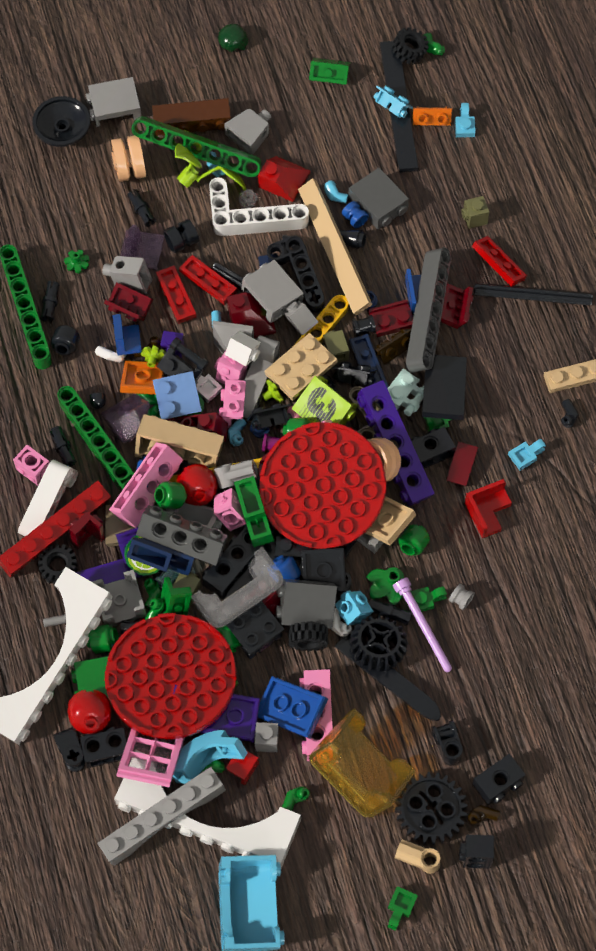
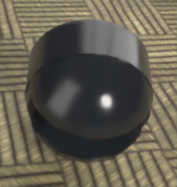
[89,393,106,409]

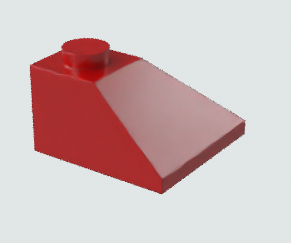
[258,156,311,202]

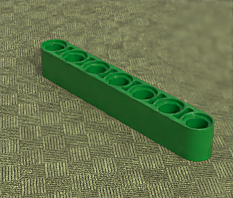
[132,116,262,177]
[0,244,52,370]
[57,386,137,503]

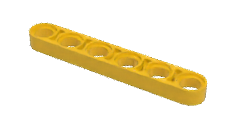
[276,295,349,387]

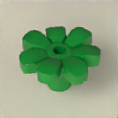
[64,250,90,274]

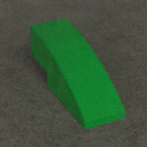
[234,476,274,547]

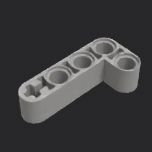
[243,335,280,418]

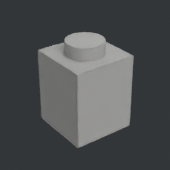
[283,300,318,335]
[255,722,279,752]

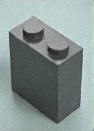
[348,168,409,230]
[275,579,337,629]

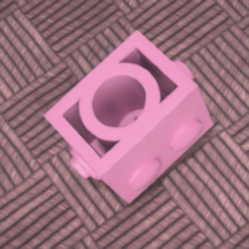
[215,349,248,384]
[13,445,49,486]
[214,488,246,531]

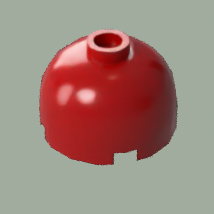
[176,464,218,506]
[67,690,112,734]

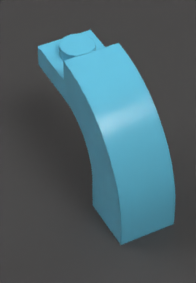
[166,730,248,784]

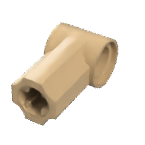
[395,839,440,874]

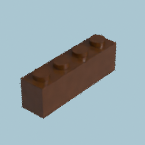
[152,98,231,136]

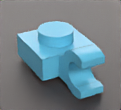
[455,103,476,137]
[508,439,546,471]

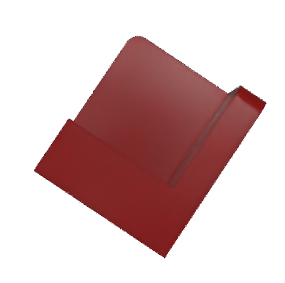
[226,751,259,785]

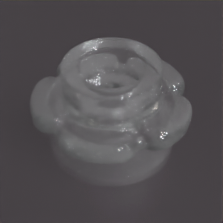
[239,189,258,208]

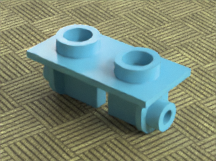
[374,85,414,118]

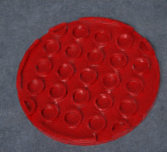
[259,422,386,549]
[105,613,236,739]

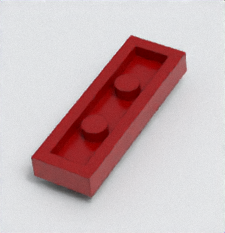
[472,236,527,287]
[179,255,237,305]
[156,266,197,324]

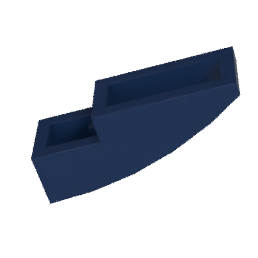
[126,537,196,576]

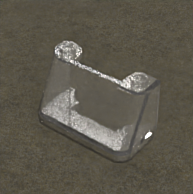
[191,547,283,628]

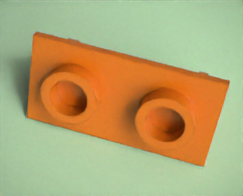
[413,106,452,126]

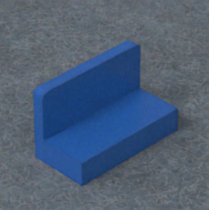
[405,269,421,314]
[113,314,142,356]

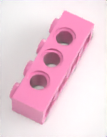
[109,442,183,528]
[299,669,334,761]

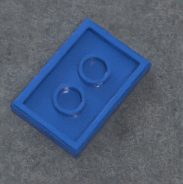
[257,676,328,739]

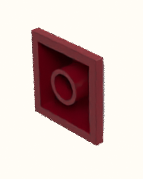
[227,292,276,338]

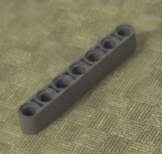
[406,247,451,373]

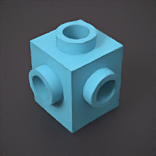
[335,590,374,626]

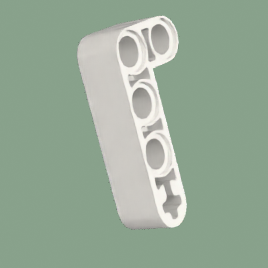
[18,460,78,536]

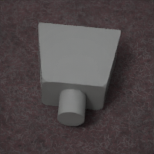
[225,109,271,155]
[102,256,152,295]

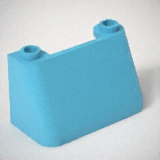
[218,855,284,951]

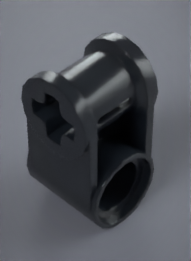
[431,720,463,766]
[53,727,85,772]

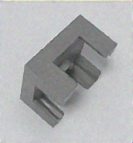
[92,570,147,627]

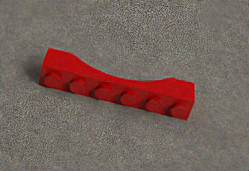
[0,481,111,578]

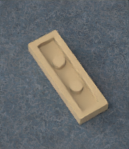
[543,359,596,393]

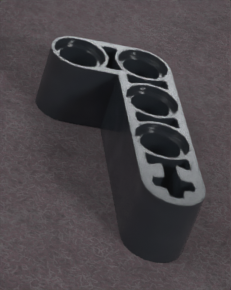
[267,236,325,313]

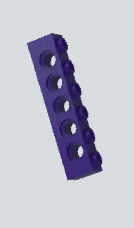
[357,380,435,507]

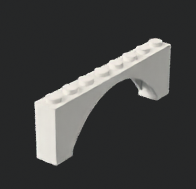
[0,567,112,745]
[114,751,301,868]

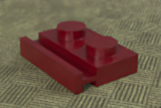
[369,299,414,337]

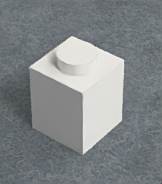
[225,331,261,366]

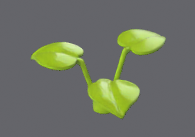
[175,130,246,193]

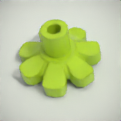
[141,345,166,368]
[261,379,284,403]

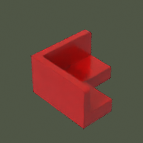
[465,479,512,539]

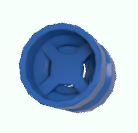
[342,201,369,229]

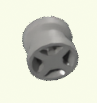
[449,583,475,610]

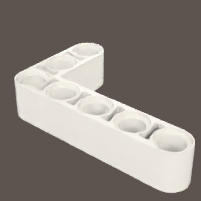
[209,177,309,236]

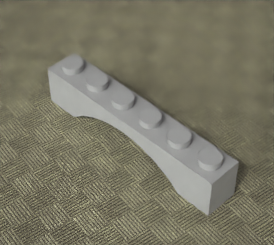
[98,767,226,866]

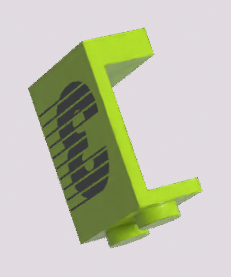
[292,376,359,425]

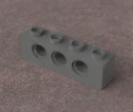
[136,505,228,566]

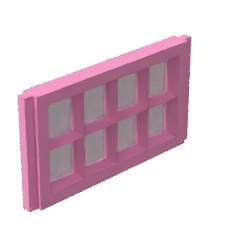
[117,728,185,787]

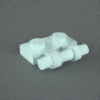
[387,368,424,416]

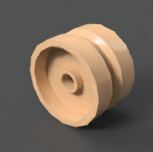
[111,135,146,182]
[367,437,401,482]

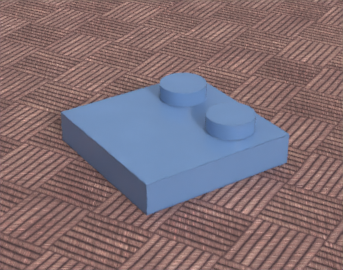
[153,371,202,420]

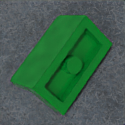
[309,58,350,85]
[160,577,192,615]

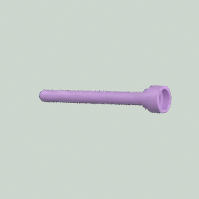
[393,577,452,672]

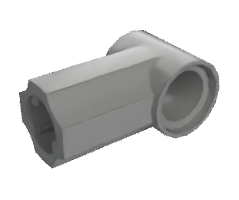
[214,459,258,489]

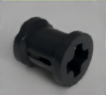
[352,315,376,336]

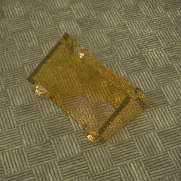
[309,708,416,818]

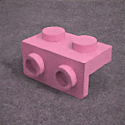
[219,380,246,428]

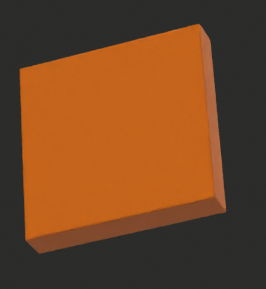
[120,361,165,395]

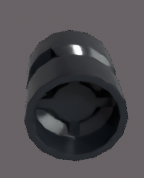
[163,219,199,254]

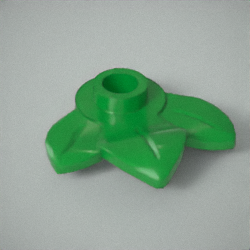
[366,567,404,605]

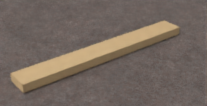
[298,178,372,315]

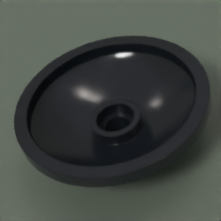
[32,96,90,147]

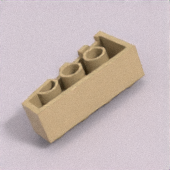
[135,414,224,468]

